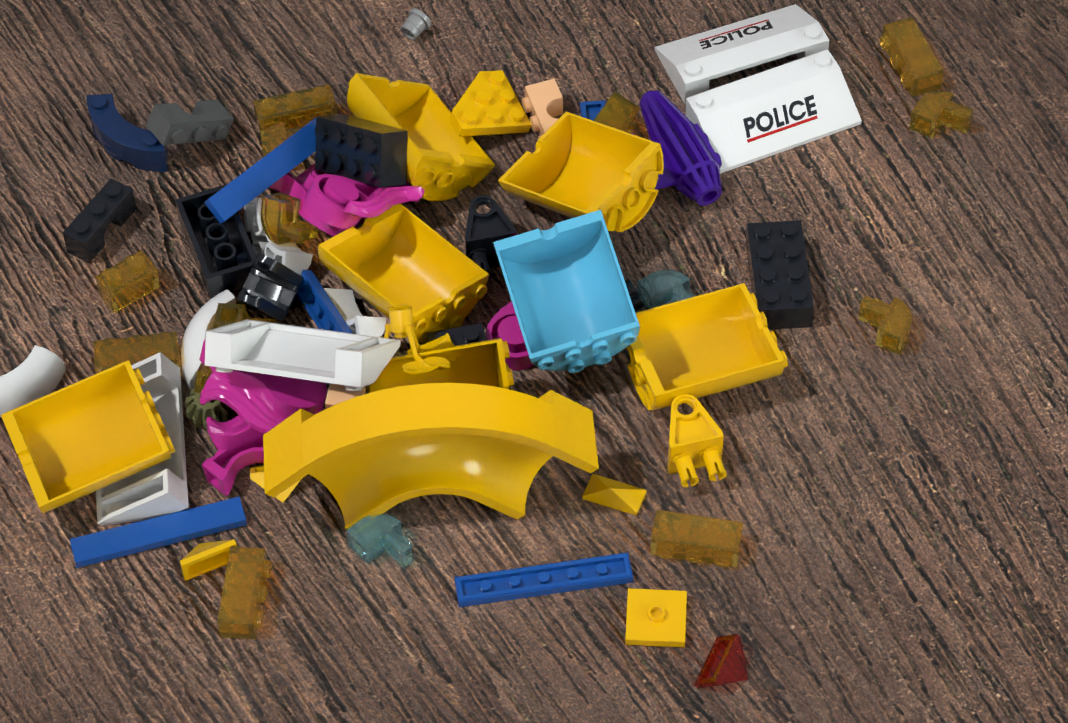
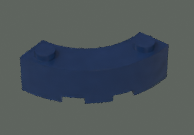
[87,94,168,172]

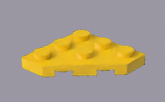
[449,70,531,137]

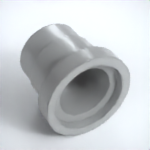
[400,8,432,40]

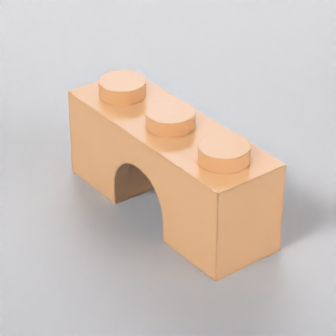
[522,79,563,139]

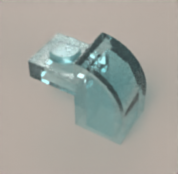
[638,270,695,309]
[346,514,413,568]

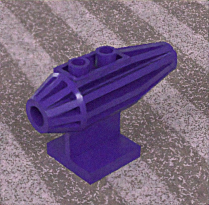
[631,90,722,206]

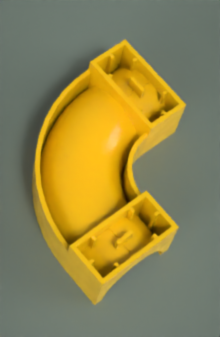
[263,383,599,532]

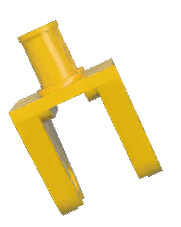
[667,394,727,488]

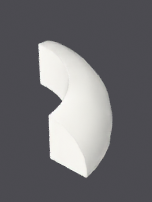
[244,198,313,275]
[324,288,386,337]
[181,290,238,391]
[0,345,66,417]

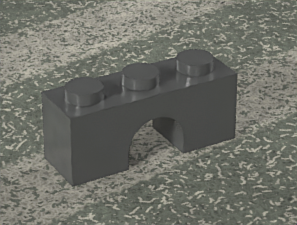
[146,100,234,145]

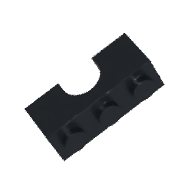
[63,179,137,263]

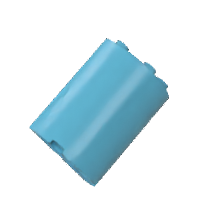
[493,210,640,373]

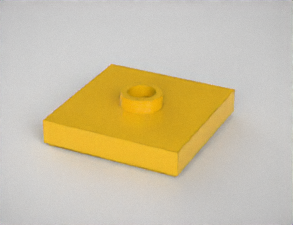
[625,588,687,647]

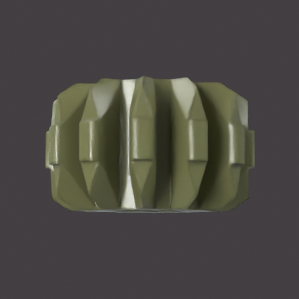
[185,383,233,430]

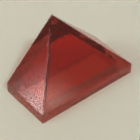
[694,634,748,688]

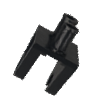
[465,195,517,280]
[236,254,304,323]

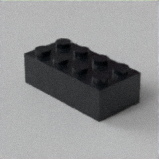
[314,114,408,188]
[175,184,256,299]
[745,220,814,330]

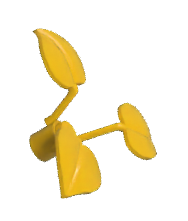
[384,305,454,374]

